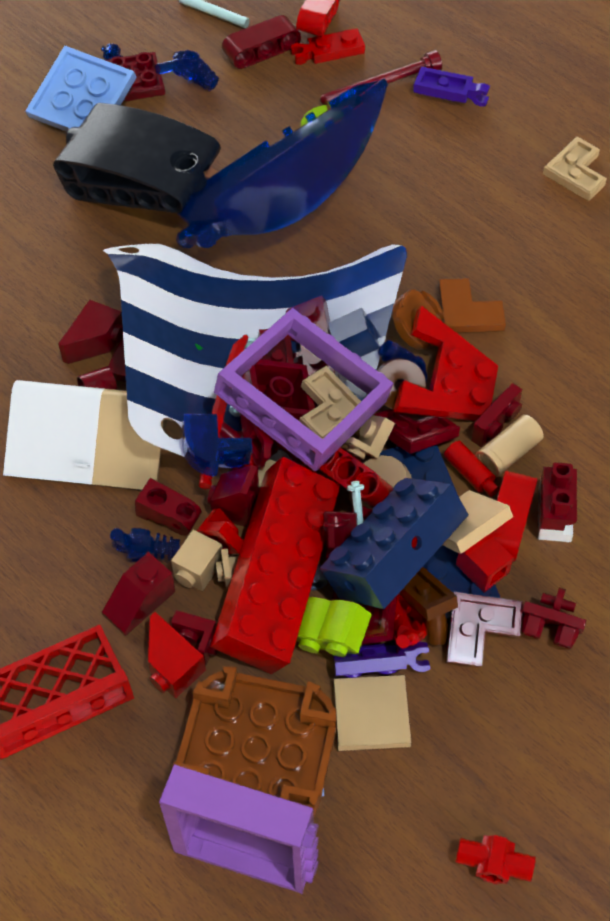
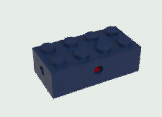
[320,478,469,609]

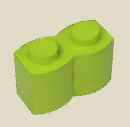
[297,597,372,657]

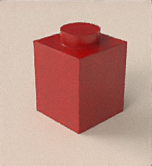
[456,534,514,593]

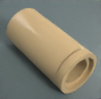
[475,414,544,478]

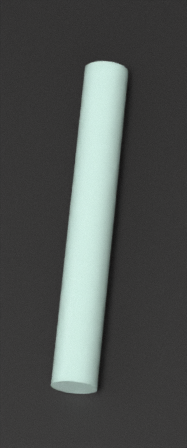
[179,0,250,28]

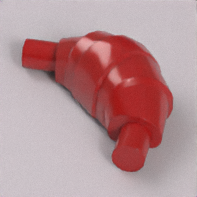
[393,594,427,648]

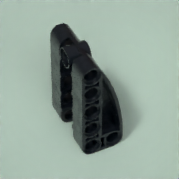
[53,103,221,213]

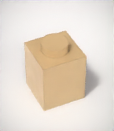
[171,530,223,591]

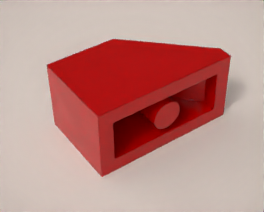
[148,612,206,699]

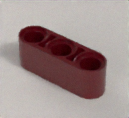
[222,15,301,69]

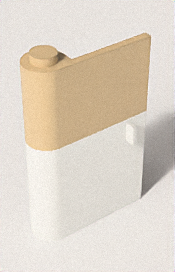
[3,380,173,490]

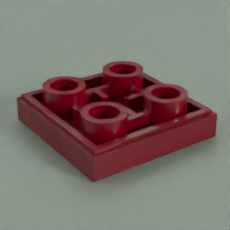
[105,52,166,102]

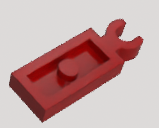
[291,28,365,65]

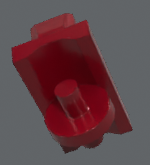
[522,587,587,649]

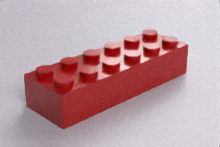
[210,456,340,675]

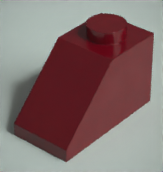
[58,300,123,364]
[207,465,259,528]
[102,552,176,636]

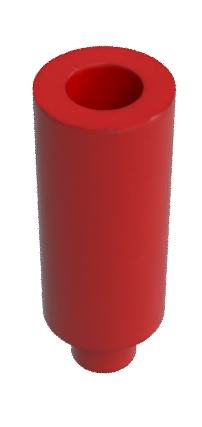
[444,440,500,497]

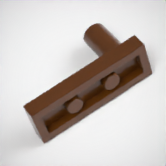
[399,567,458,645]

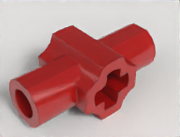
[455,835,536,884]

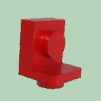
[197,508,243,554]

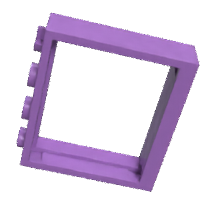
[214,308,394,471]
[159,764,319,894]

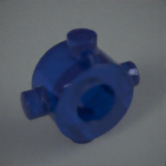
[101,43,123,60]

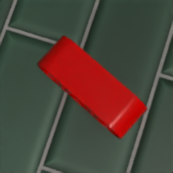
[296,0,340,37]
[313,447,394,509]
[490,470,538,562]

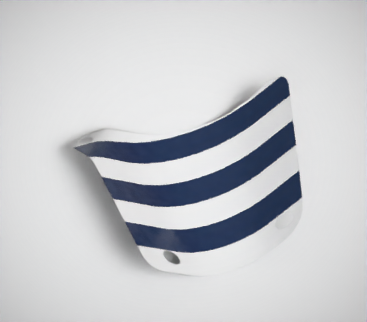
[103,244,407,468]

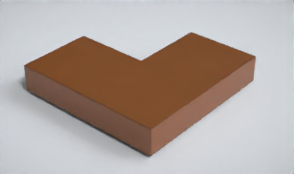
[439,278,506,333]

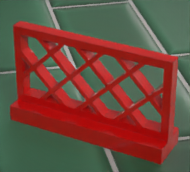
[0,624,134,760]

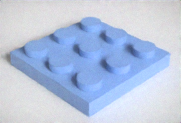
[25,46,137,132]

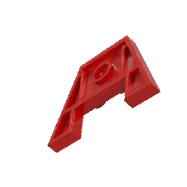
[393,305,499,421]

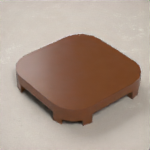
[173,667,336,817]

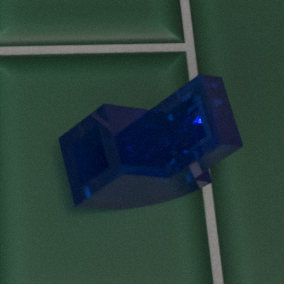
[182,414,252,476]

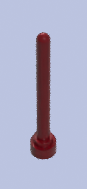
[320,50,442,105]

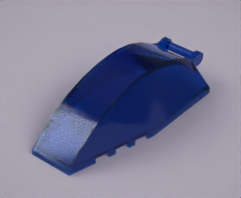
[176,78,388,248]

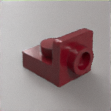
[171,610,218,665]

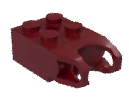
[240,359,315,468]

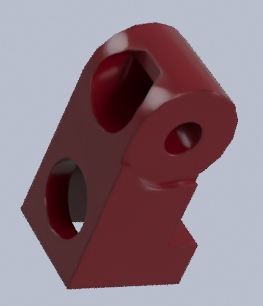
[135,478,202,536]

